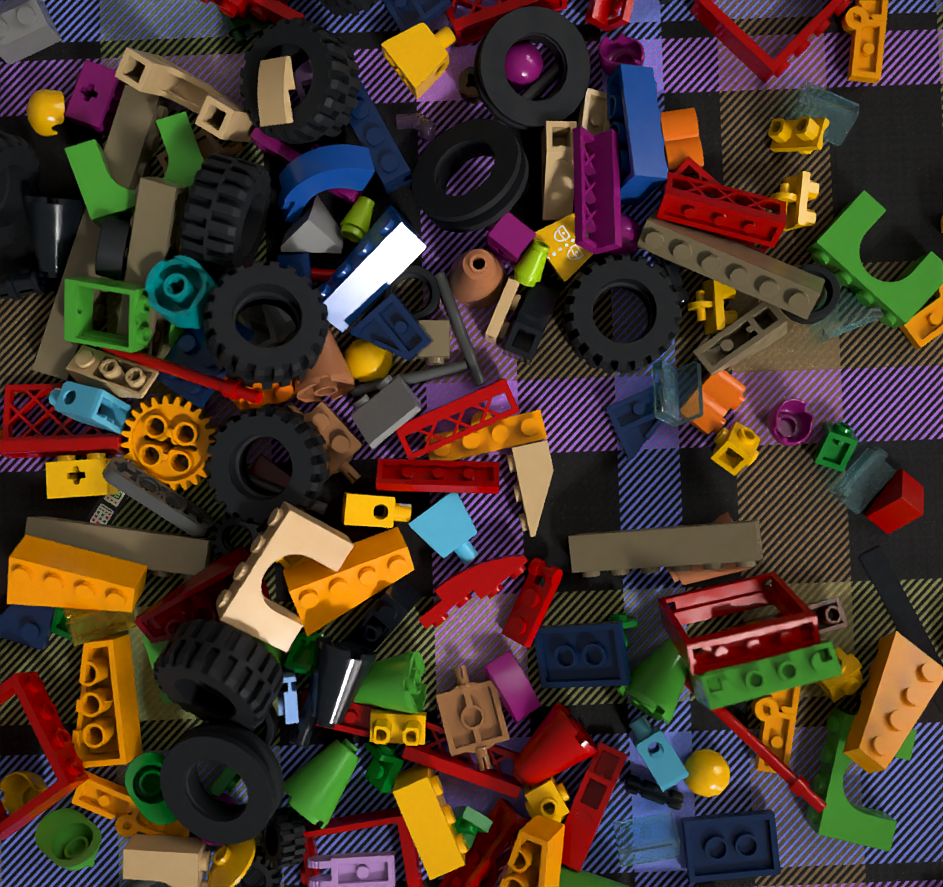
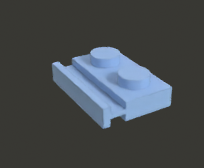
[277,668,299,724]

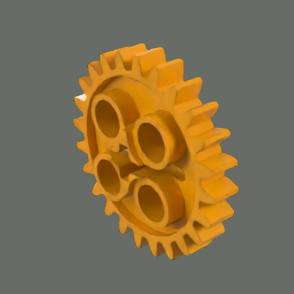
[121,394,219,491]

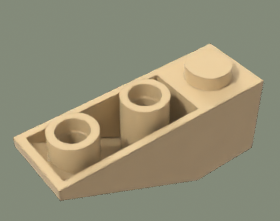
[541,121,576,221]
[65,345,159,398]
[506,440,554,537]

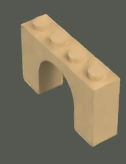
[115,47,255,142]
[216,501,354,652]
[123,834,211,887]

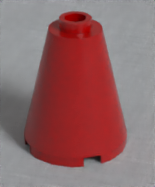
[512,702,598,787]

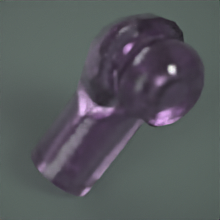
[396,113,436,142]

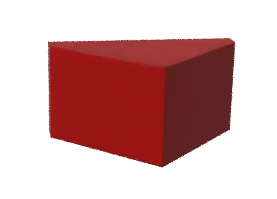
[864,468,924,534]

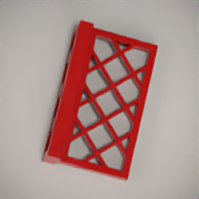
[445,0,568,47]
[0,383,128,459]

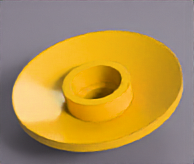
[208,837,256,887]

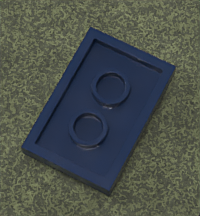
[156,320,255,409]
[534,621,631,688]
[681,809,781,883]

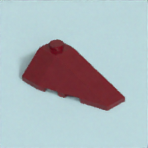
[133,546,272,644]

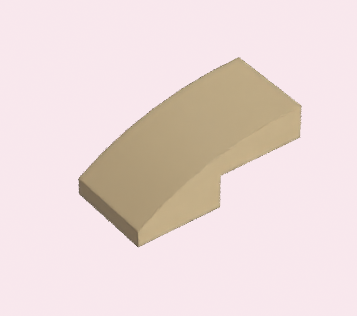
[258,56,295,127]

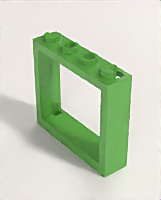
[688,640,842,710]

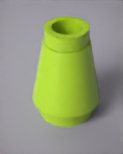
[340,196,375,243]
[513,239,550,287]

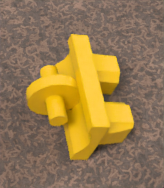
[768,116,830,155]
[770,171,819,232]
[687,279,738,335]
[370,709,426,746]

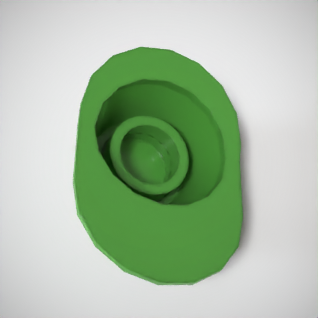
[35,808,102,871]

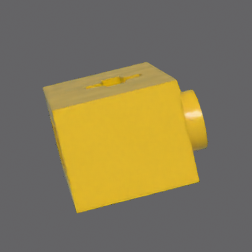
[45,453,119,499]

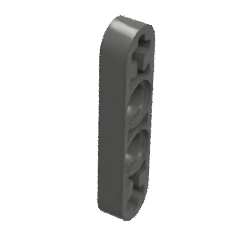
[102,457,213,538]

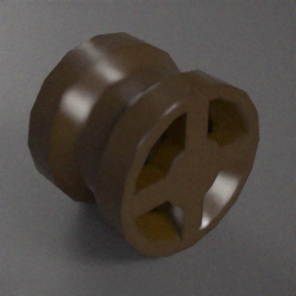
[459,66,482,104]

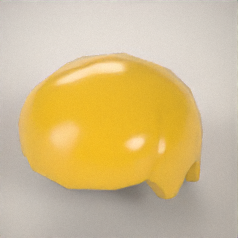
[26,89,65,136]
[345,338,392,383]
[683,748,730,797]
[0,771,47,815]

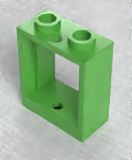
[64,275,152,353]

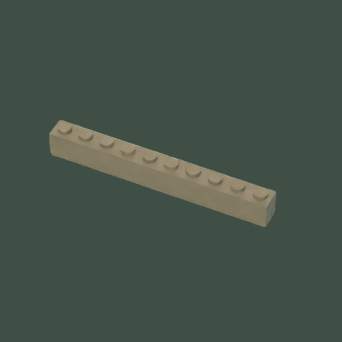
[32,84,169,383]

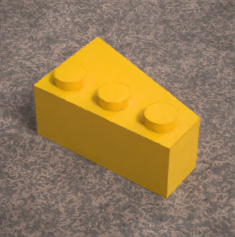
[393,764,468,880]

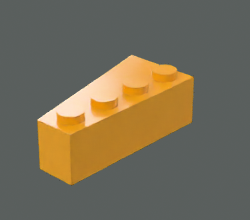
[283,527,415,636]
[7,534,148,612]
[843,631,943,773]
[72,633,143,768]
[499,814,565,887]

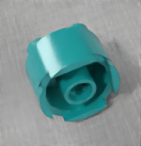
[145,255,218,329]

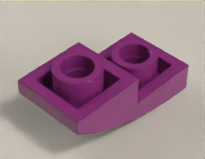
[483,651,541,723]

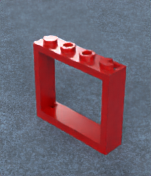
[690,0,852,83]
[658,572,820,675]
[0,671,89,841]
[301,807,424,887]

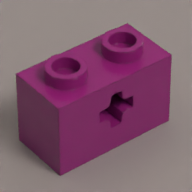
[65,60,128,137]
[486,212,536,269]

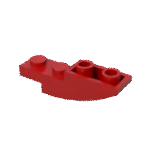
[200,0,306,26]
[418,554,528,629]
[561,741,628,872]

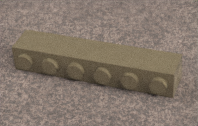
[115,176,190,367]
[636,209,825,320]
[24,516,215,580]
[568,519,763,577]

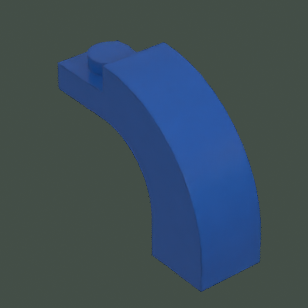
[278,144,375,223]

